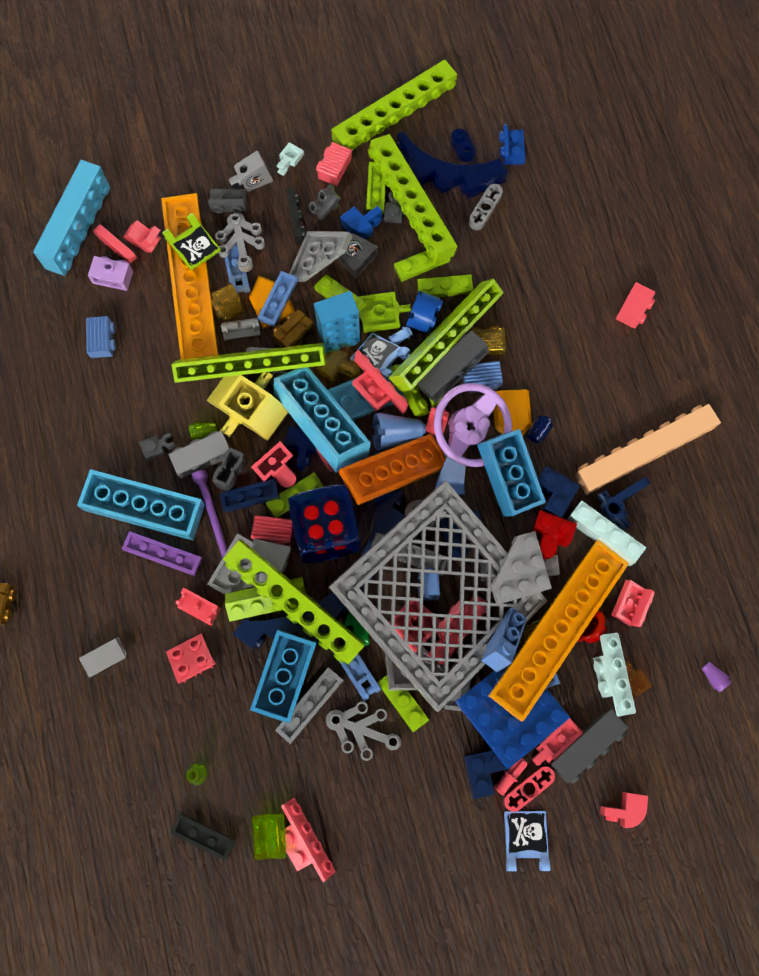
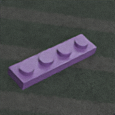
[122,531,203,576]

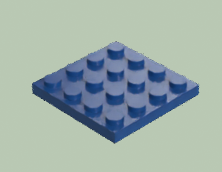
[455,653,570,770]

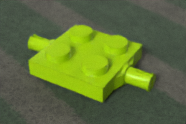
[359,292,411,333]

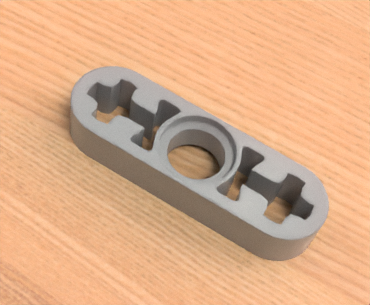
[469,184,503,230]

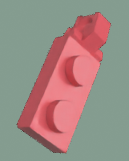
[531,718,583,766]

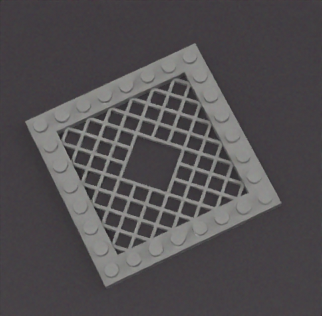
[329,481,547,712]

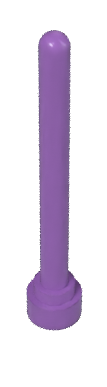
[191,470,228,557]

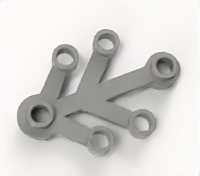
[215,213,265,272]
[326,702,401,761]

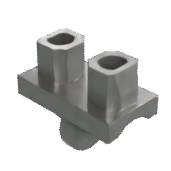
[308,184,341,220]

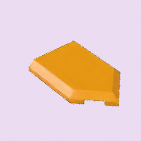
[249,276,295,329]
[493,389,532,436]

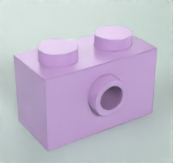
[88,256,133,291]

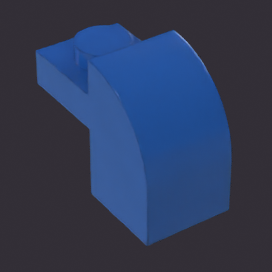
[340,206,382,239]

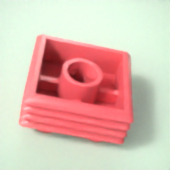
[389,597,441,653]

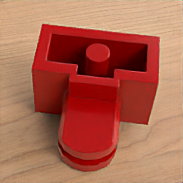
[531,510,577,560]

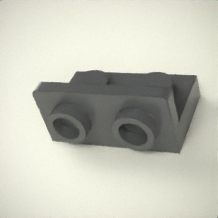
[208,189,247,213]

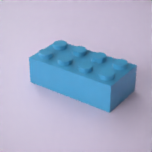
[314,291,360,353]
[477,429,546,517]
[250,629,316,723]

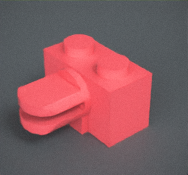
[251,441,296,488]

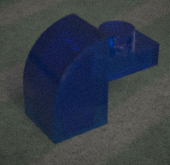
[285,426,316,471]

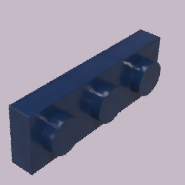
[220,479,280,513]

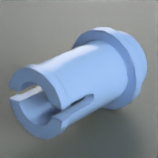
[388,326,413,345]

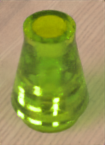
[188,422,217,440]
[186,764,207,785]

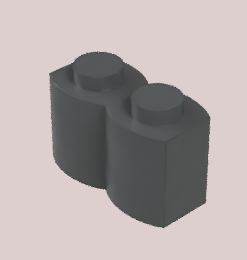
[213,448,246,491]

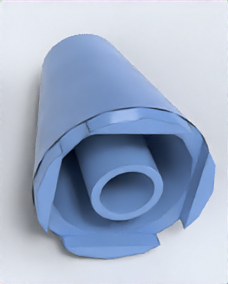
[372,413,426,451]

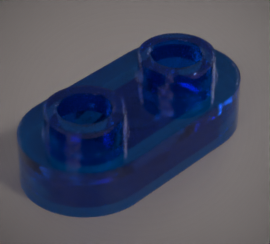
[451,129,476,162]

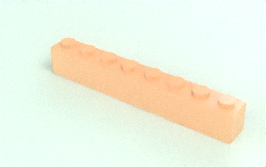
[575,404,721,495]

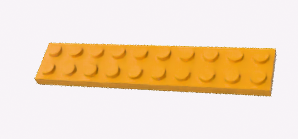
[161,193,219,359]
[488,540,629,722]

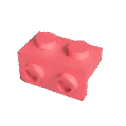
[611,580,655,627]

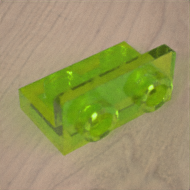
[252,813,286,860]

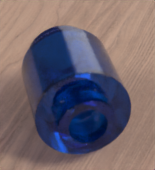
[527,415,553,444]

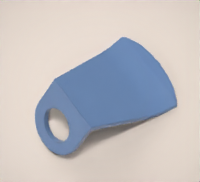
[435,453,466,495]

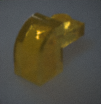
[316,350,360,383]

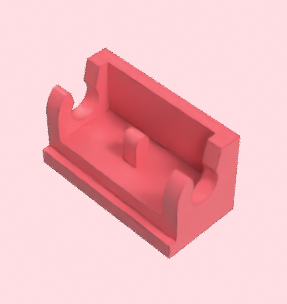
[176,588,221,626]

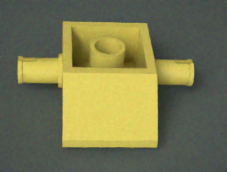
[207,372,288,441]

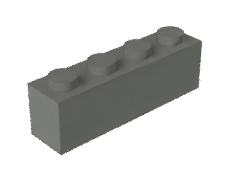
[417,330,489,403]
[549,709,628,783]

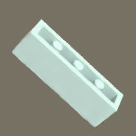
[567,501,646,567]

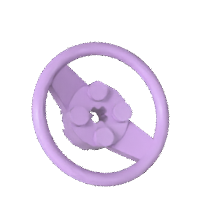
[434,383,512,467]

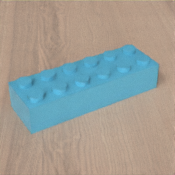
[33,160,110,276]
[273,367,371,472]
[77,469,205,541]

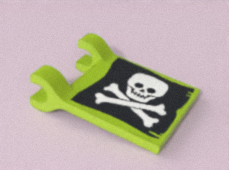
[162,213,221,271]

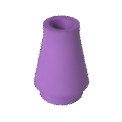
[702,661,732,693]

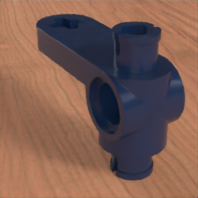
[597,477,651,530]

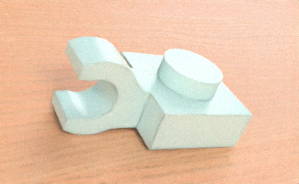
[277,142,304,176]

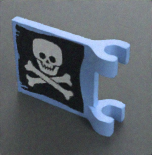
[350,333,411,382]
[504,811,550,871]

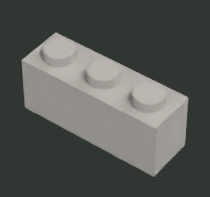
[168,431,229,479]

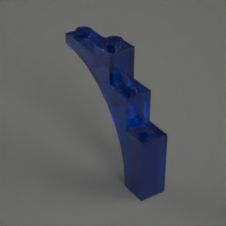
[396,131,508,199]

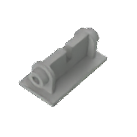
[221,318,261,340]

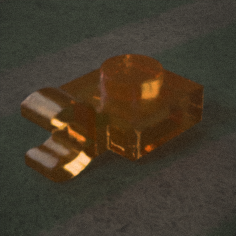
[625,661,652,697]

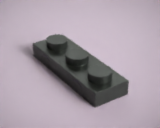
[286,188,305,245]
[170,813,236,861]

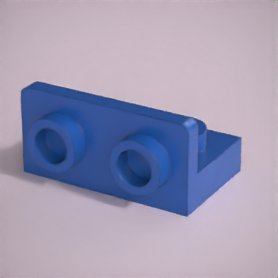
[499,124,525,165]

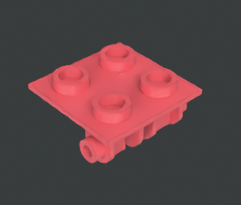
[166,633,216,684]

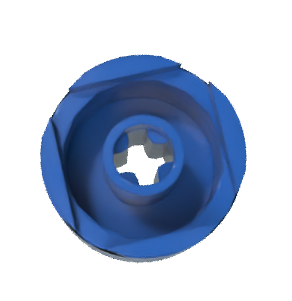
[406,291,443,333]

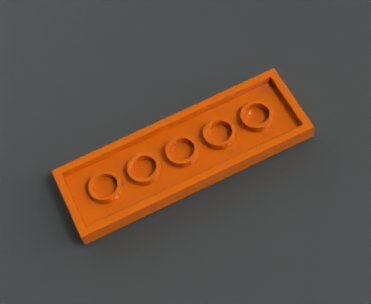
[338,433,446,505]

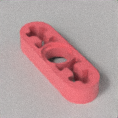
[93,224,137,264]
[503,766,555,812]

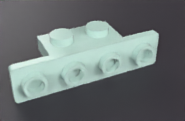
[593,633,636,717]

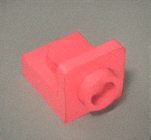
[425,407,450,437]

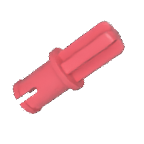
[494,758,528,796]

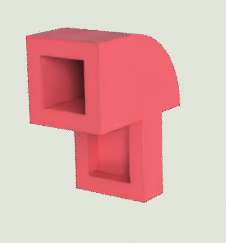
[123,220,161,253]
[600,792,648,828]

